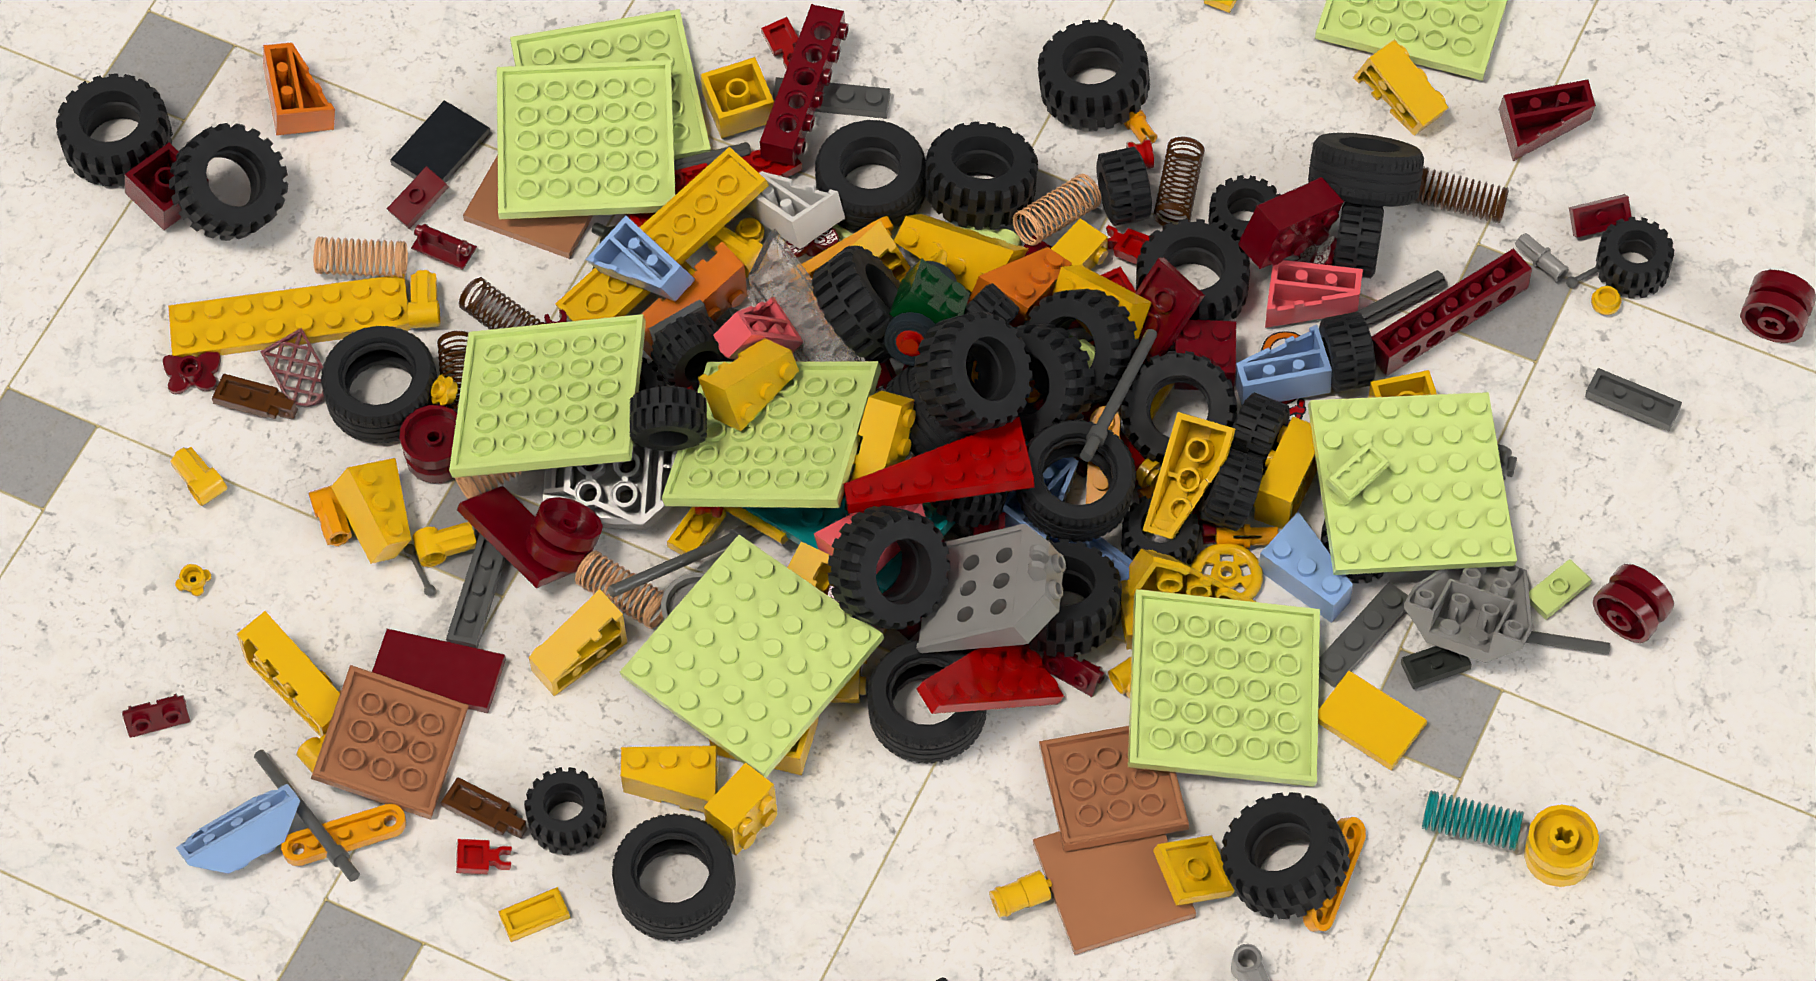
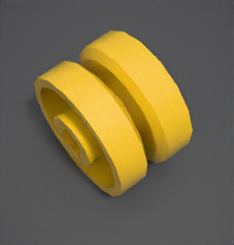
[1524,804,1599,887]

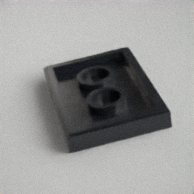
[390,100,491,183]

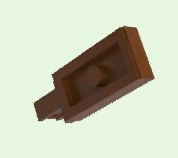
[211,374,298,420]
[441,777,528,839]

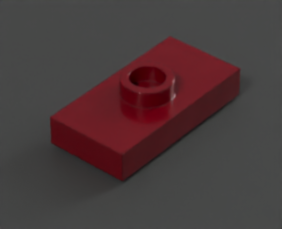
[386,166,449,229]

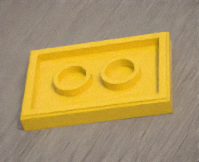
[1318,671,1427,771]

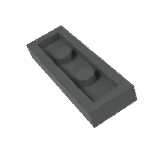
[1585,368,1682,432]

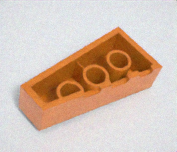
[641,242,748,360]

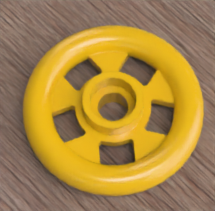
[1191,544,1263,600]

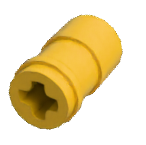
[989,870,1052,918]

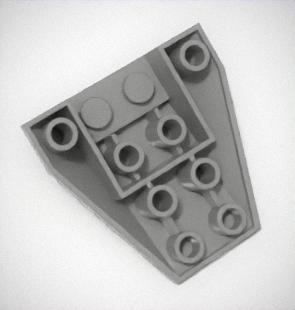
[1404,565,1532,663]

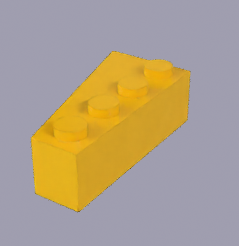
[894,214,1028,292]
[237,611,341,737]

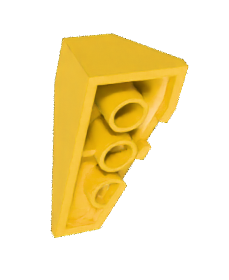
[1143,412,1236,539]
[1129,549,1256,602]

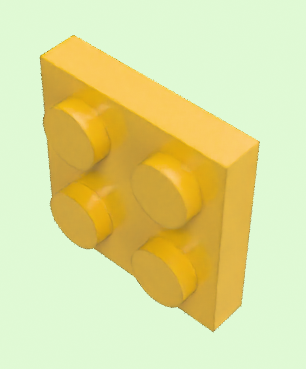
[1153,835,1235,906]

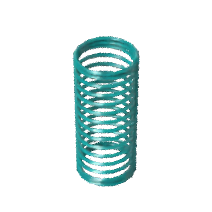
[1422,790,1524,851]

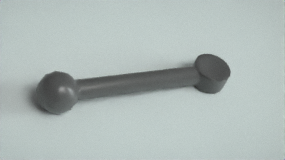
[1566,267,1600,288]
[404,544,436,596]

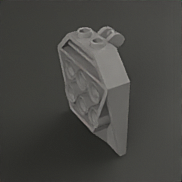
[543,442,678,530]
[916,524,1066,653]

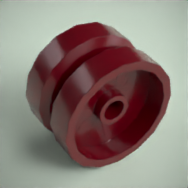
[1740,269,1816,343]
[399,405,457,483]
[525,497,603,573]
[1592,564,1674,643]

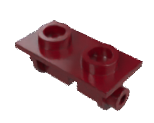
[411,224,477,270]
[1042,652,1106,697]
[122,693,191,738]

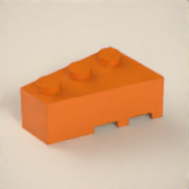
[263,42,335,136]
[969,247,1072,327]

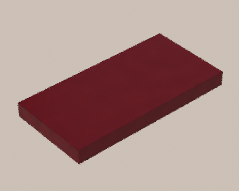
[457,485,572,589]
[372,629,506,713]

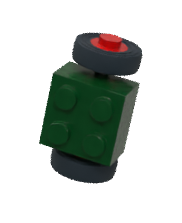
[884,259,970,366]

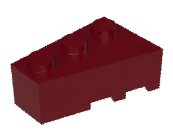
[1498,79,1596,161]

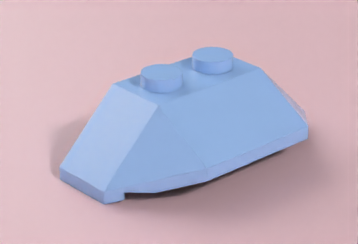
[176,784,300,874]

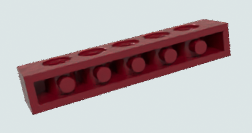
[759,4,849,166]
[1371,248,1532,376]

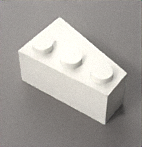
[745,171,845,249]

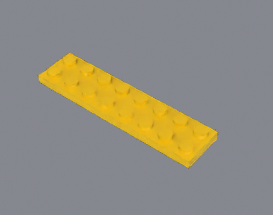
[555,147,769,321]
[168,274,411,358]

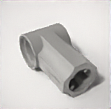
[1231,944,1269,981]

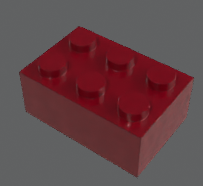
[1238,177,1344,269]

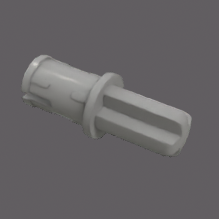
[1515,233,1569,282]

